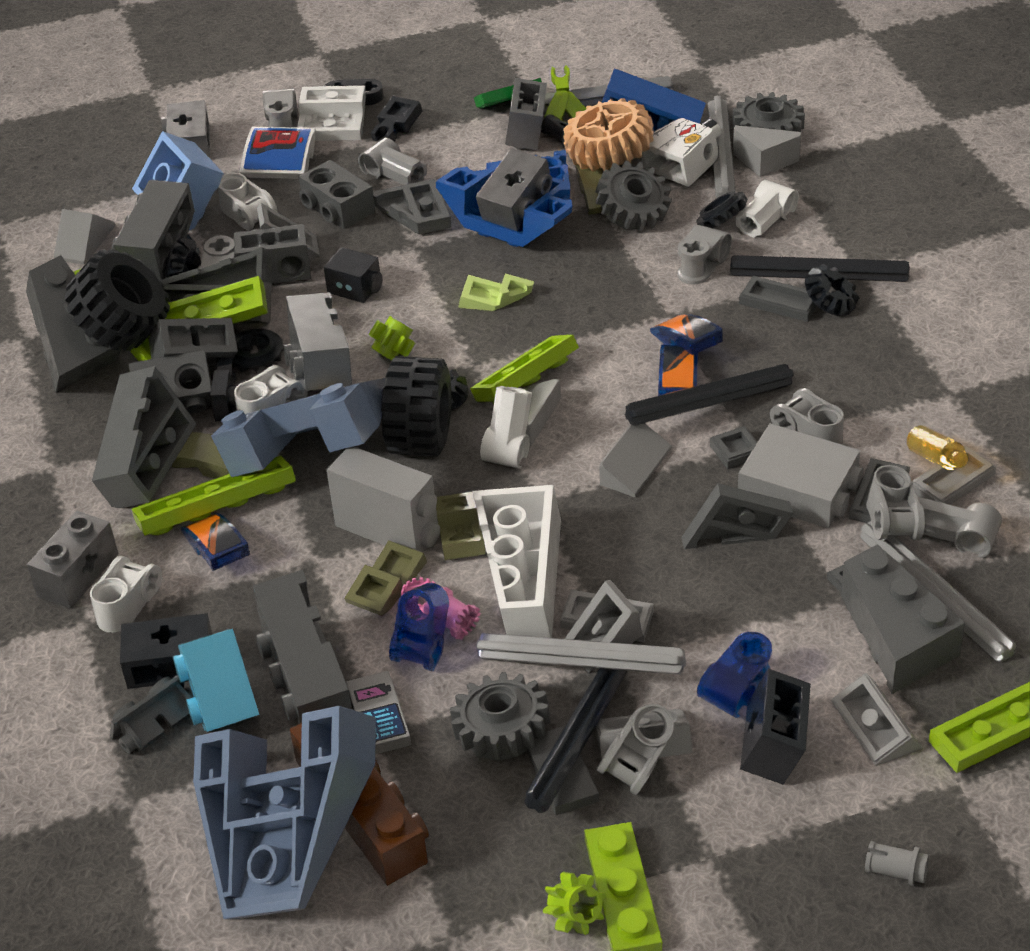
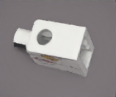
[641,118,721,187]

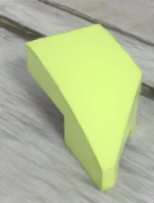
[458,273,534,311]

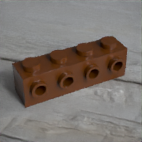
[289,723,429,886]

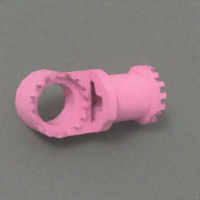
[401,577,481,640]

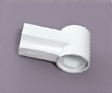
[736,180,799,238]
[480,386,532,469]

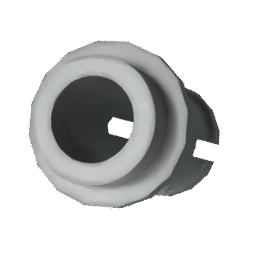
[865,841,930,886]

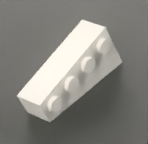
[472,485,561,638]

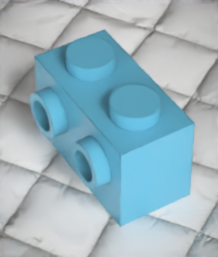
[173,629,259,732]

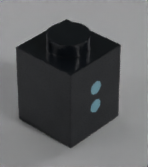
[323,247,383,303]

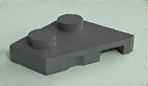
[373,179,452,234]
[681,483,793,549]

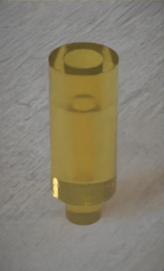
[907,425,968,470]

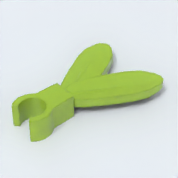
[544,65,586,120]

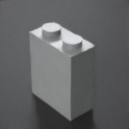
[738,423,864,529]
[327,446,440,552]

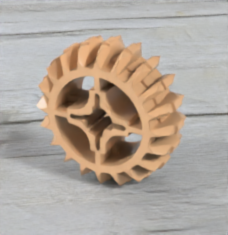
[563,98,654,172]

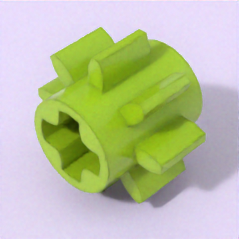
[368,316,416,360]
[543,872,607,935]

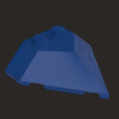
[436,150,572,247]

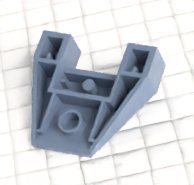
[211,378,385,477]
[193,706,376,919]

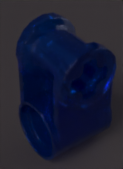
[389,583,449,671]
[697,632,772,718]

